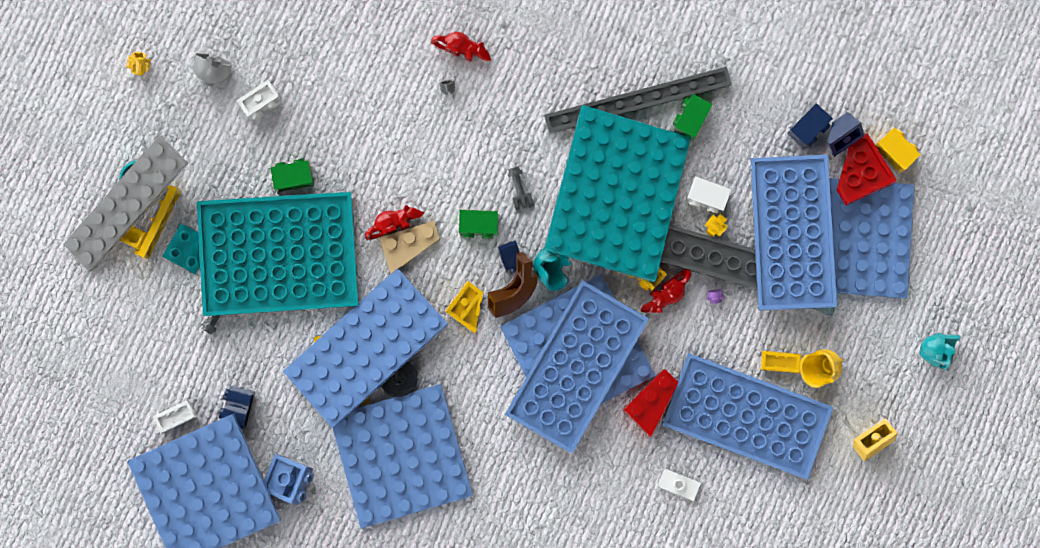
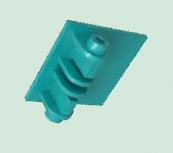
[162,223,200,275]

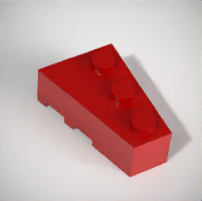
[622,369,679,437]

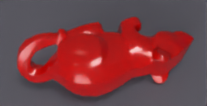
[431,32,492,62]
[365,205,424,240]
[640,269,692,314]

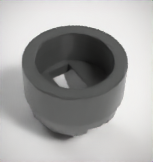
[439,80,455,95]

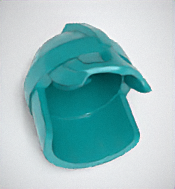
[533,249,572,291]
[919,333,961,371]

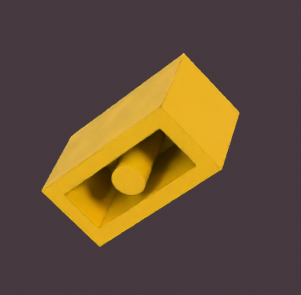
[875,128,921,173]
[852,418,898,462]

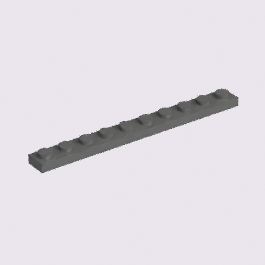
[544,66,732,134]

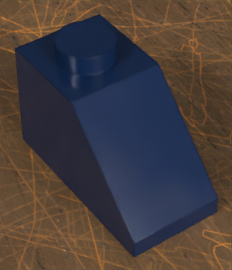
[828,112,865,157]
[498,240,520,274]

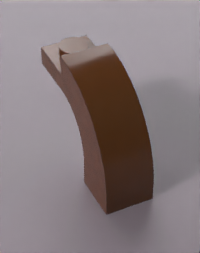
[488,252,538,318]

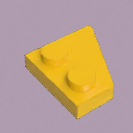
[445,281,483,333]

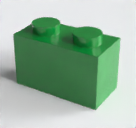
[673,94,713,141]
[270,159,314,192]
[459,210,498,239]

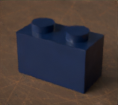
[787,103,833,149]

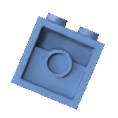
[264,454,314,505]

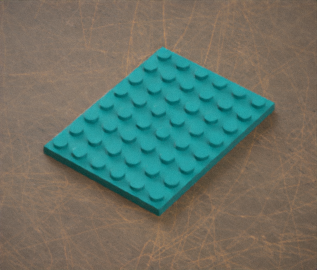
[543,105,691,282]
[197,192,358,317]

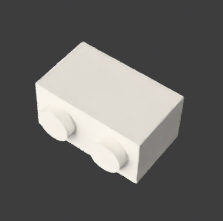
[686,176,731,214]

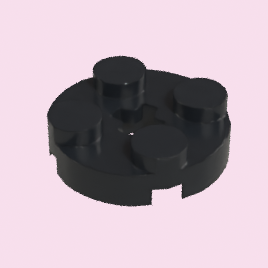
[381,362,418,397]

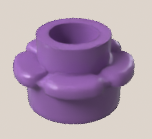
[706,289,725,304]

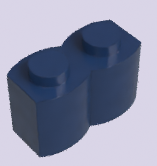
[218,386,255,429]

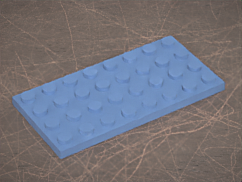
[750,155,837,311]
[283,268,449,429]
[505,280,649,454]
[662,353,833,480]

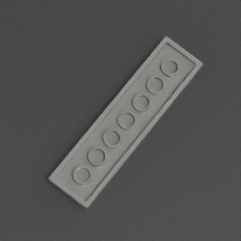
[63,136,189,271]

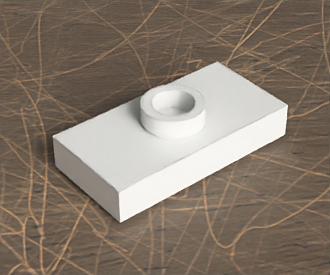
[153,400,197,434]
[657,468,701,501]

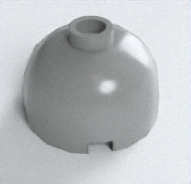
[193,53,232,86]

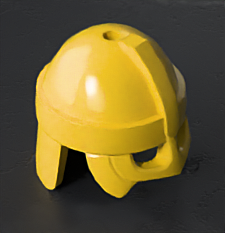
[800,349,844,388]

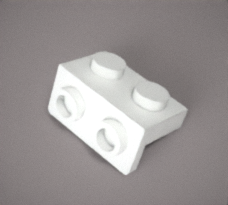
[237,80,282,120]

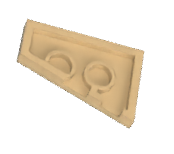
[379,221,440,274]

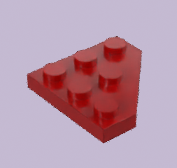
[836,133,897,206]

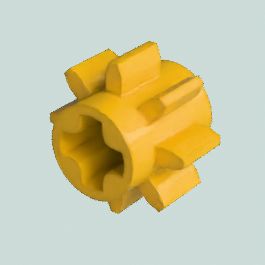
[126,52,151,75]
[704,214,728,237]

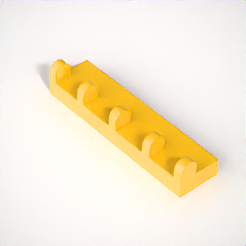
[134,185,182,260]

